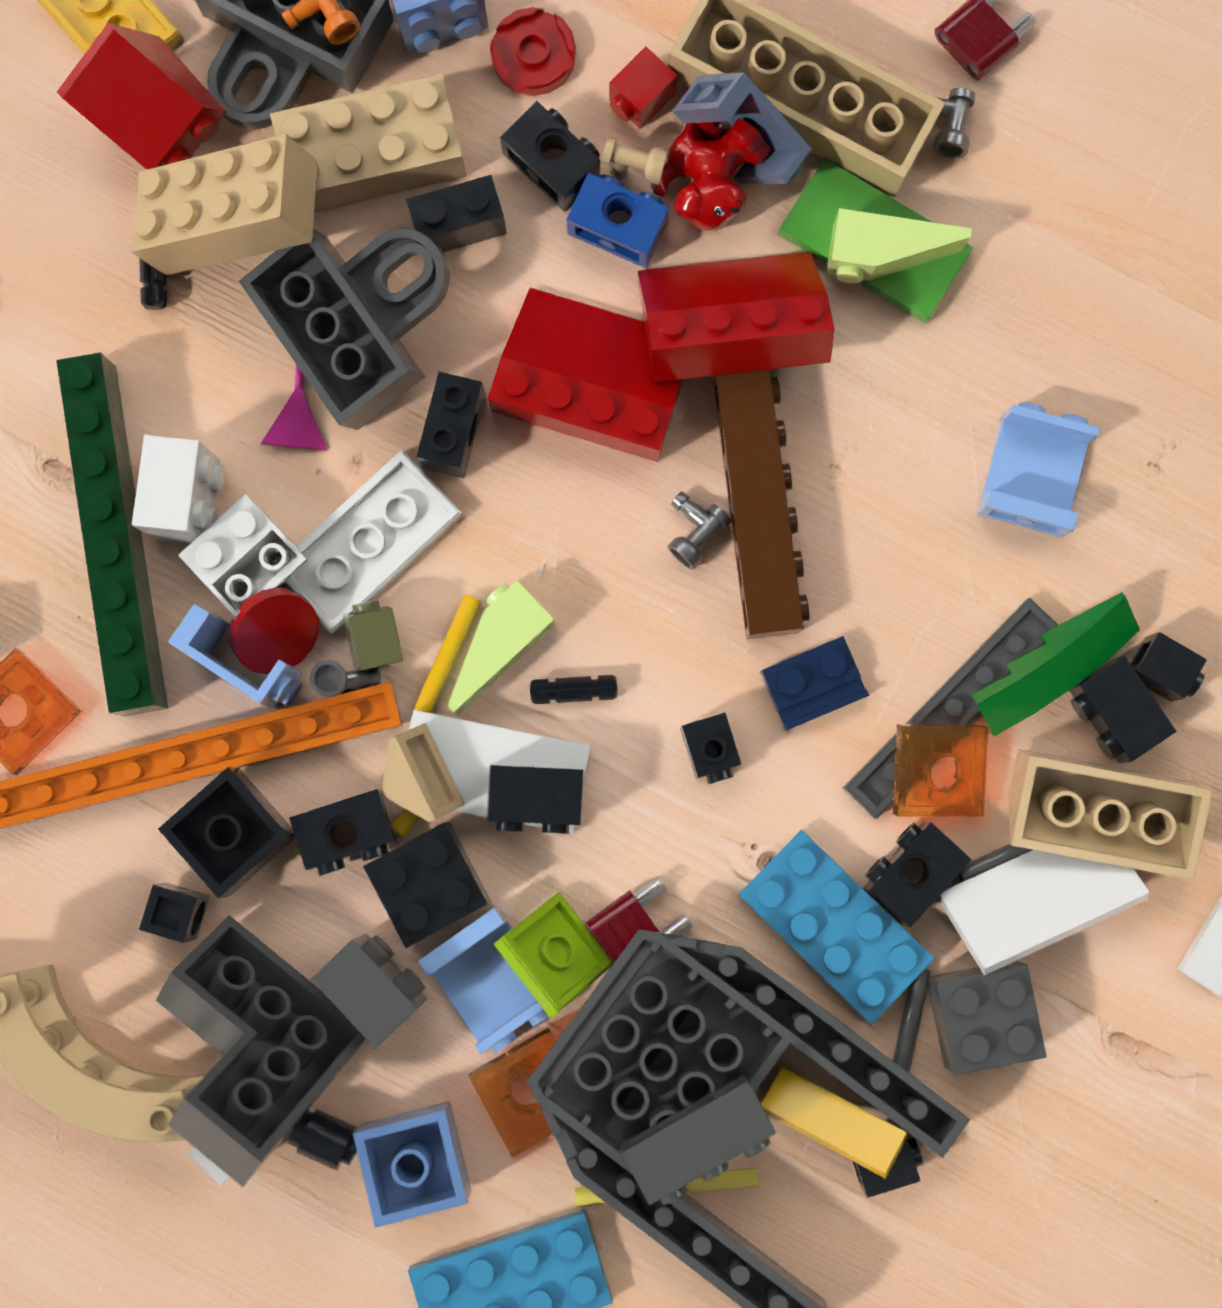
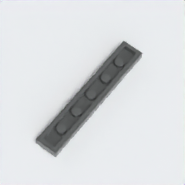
[842,597,1058,819]

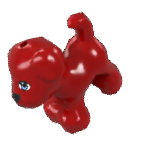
[651,119,771,231]

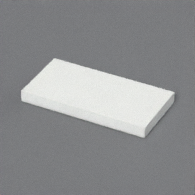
[284,450,463,635]
[409,710,590,834]
[938,850,1150,975]

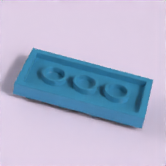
[738,830,935,1025]
[408,1208,613,1308]

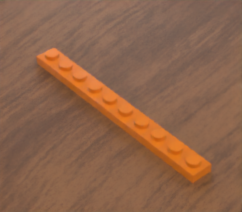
[0,682,403,829]

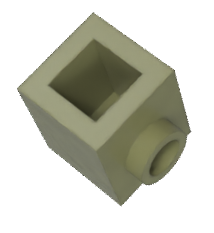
[343,600,403,671]

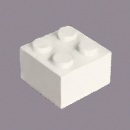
[132,435,224,544]

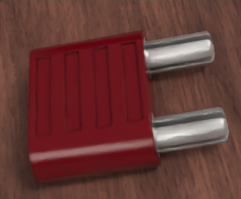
[934,0,1036,80]
[586,877,693,962]

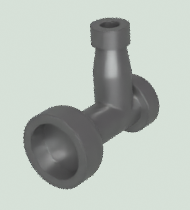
[933,87,976,158]
[667,491,732,570]
[310,660,381,697]

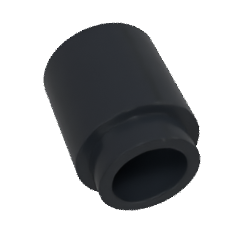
[288,1109,357,1171]

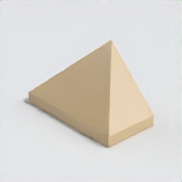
[381,723,465,822]

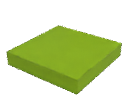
[494,891,614,1018]

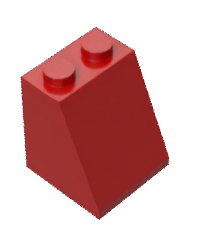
[57,23,227,170]

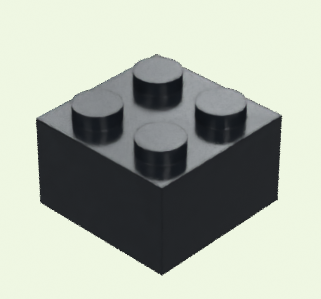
[158,767,295,899]
[363,822,492,948]

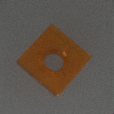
[0,648,82,775]
[893,724,989,817]
[468,1028,556,1157]

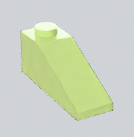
[826,208,972,283]
[448,581,555,715]

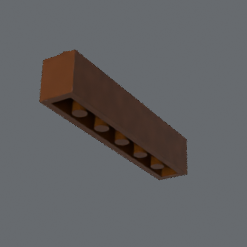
[713,370,810,640]

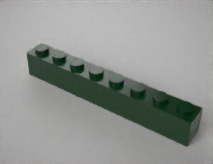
[56,352,168,717]

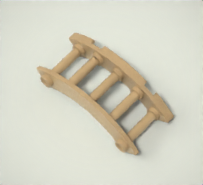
[0,964,206,1142]

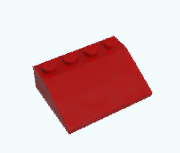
[637,252,835,382]
[487,287,684,462]

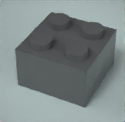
[311,933,427,1049]
[928,961,1047,1075]

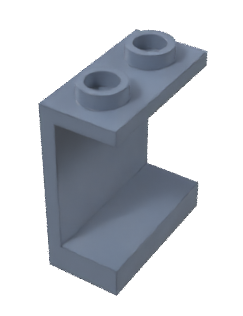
[672,72,812,184]

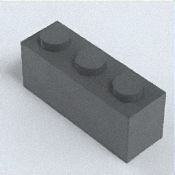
[621,1074,776,1205]

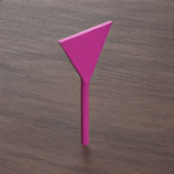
[261,364,327,450]

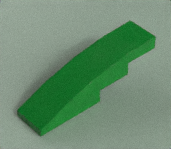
[972,592,1140,736]

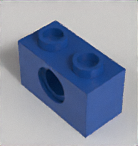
[567,172,669,269]

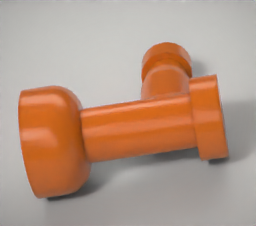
[281,0,361,45]

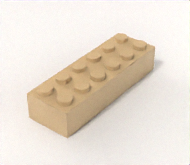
[668,0,945,197]

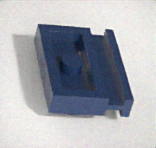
[760,636,869,731]

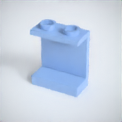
[977,402,1100,538]
[168,604,303,709]
[418,906,549,1054]

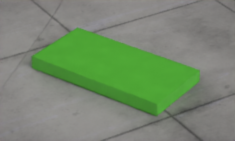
[778,158,974,324]

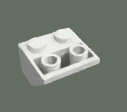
[178,494,308,617]

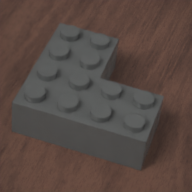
[156,915,366,1187]

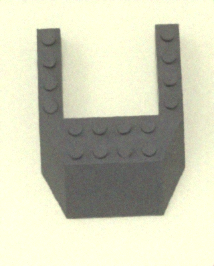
[527,929,970,1308]

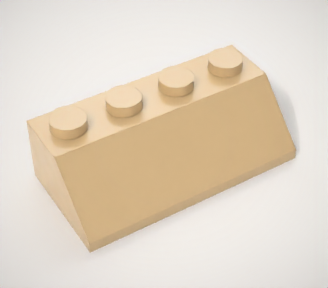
[1009,749,1213,880]

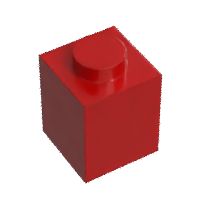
[609,46,677,129]

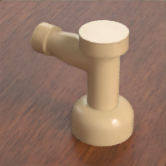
[601,137,669,185]

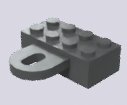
[195,0,394,129]
[239,228,450,430]

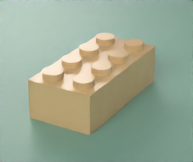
[270,74,467,212]
[131,134,318,275]

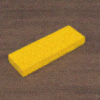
[761,1067,907,1179]

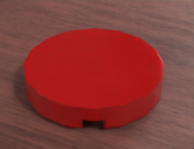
[490,7,576,96]
[228,587,319,674]

